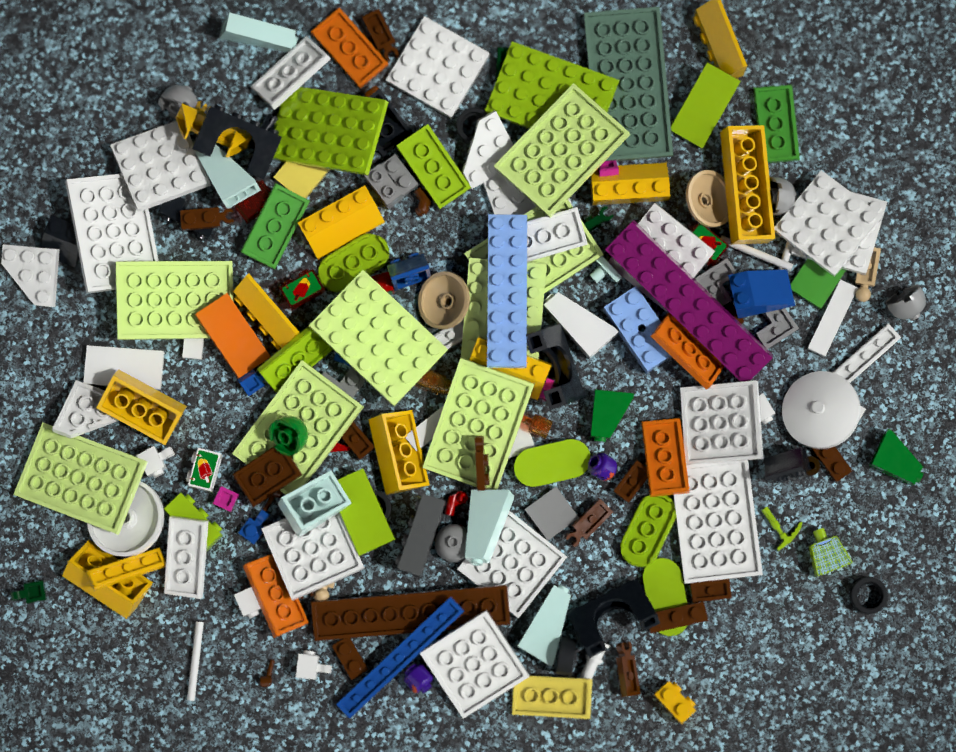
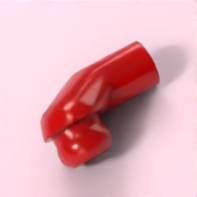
[444,491,468,516]

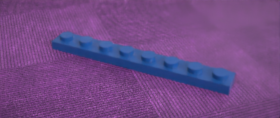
[336,596,464,719]

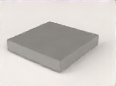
[525,487,579,541]

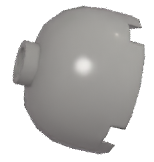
[158,85,198,119]
[769,177,797,215]
[886,284,926,321]
[435,524,467,563]

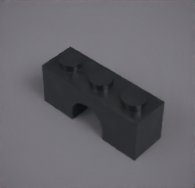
[158,197,222,241]

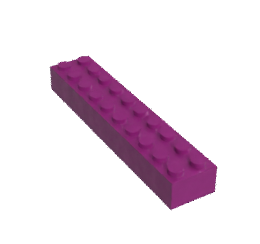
[605,220,773,382]

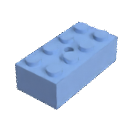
[603,286,672,374]

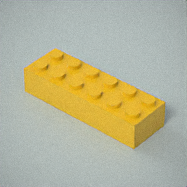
[720,125,775,245]

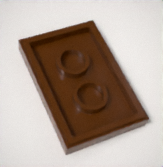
[232,445,303,507]

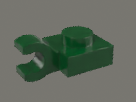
[583,206,614,232]
[11,581,47,604]

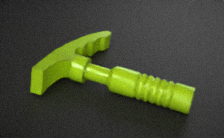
[761,506,802,551]

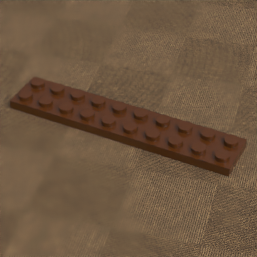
[311,584,511,641]

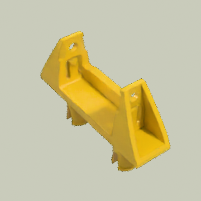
[176,101,252,158]

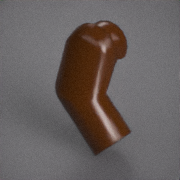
[414,187,431,217]

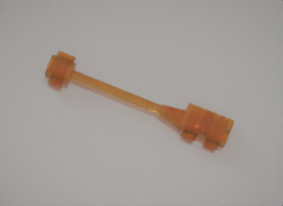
[415,370,553,439]

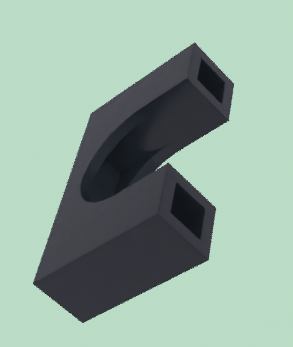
[192,104,282,179]
[525,324,586,410]
[567,578,660,658]

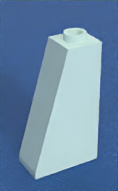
[219,12,297,52]
[194,144,261,209]
[465,490,514,566]
[518,584,571,667]

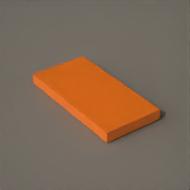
[311,7,389,89]
[195,293,271,379]
[651,312,725,390]
[641,418,690,497]
[243,554,309,638]

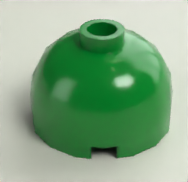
[269,415,309,456]

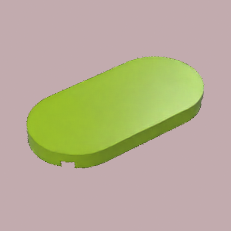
[318,234,389,292]
[514,439,591,487]
[620,495,676,567]
[642,558,688,636]

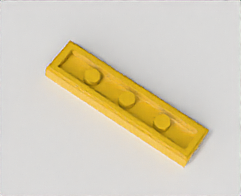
[86,547,166,591]

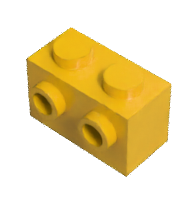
[653,681,696,724]

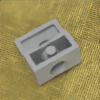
[364,154,419,210]

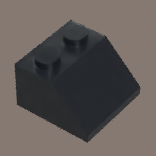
[41,215,80,268]

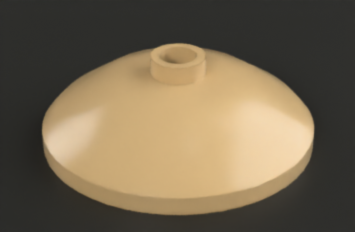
[686,170,728,228]
[418,271,470,330]

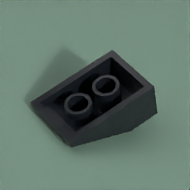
[362,85,413,157]

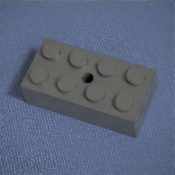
[395,494,446,578]

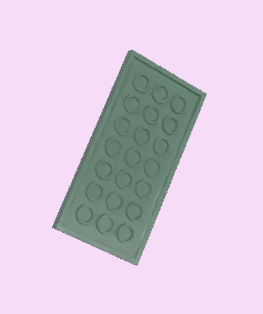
[584,7,673,161]

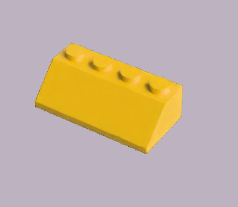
[693,0,747,78]
[591,163,670,205]
[298,186,385,259]
[233,273,300,350]
[470,336,551,400]
[96,369,187,445]
[368,410,430,495]
[62,540,153,619]

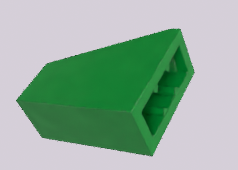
[590,390,634,443]
[869,429,924,486]

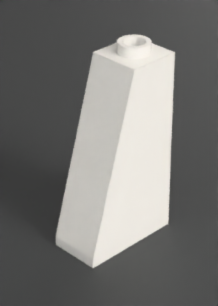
[543,292,619,359]

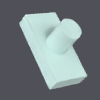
[590,256,623,284]

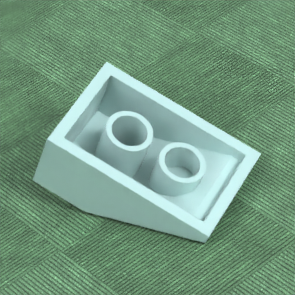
[278,471,351,537]

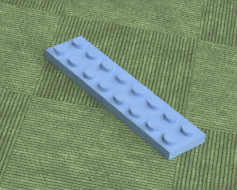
[487,214,527,368]

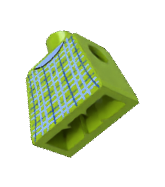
[809,528,853,577]

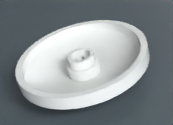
[782,371,861,449]
[87,481,164,557]

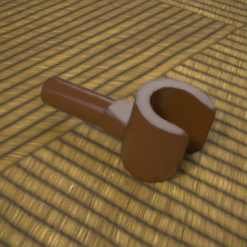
[263,490,283,512]
[260,659,275,687]

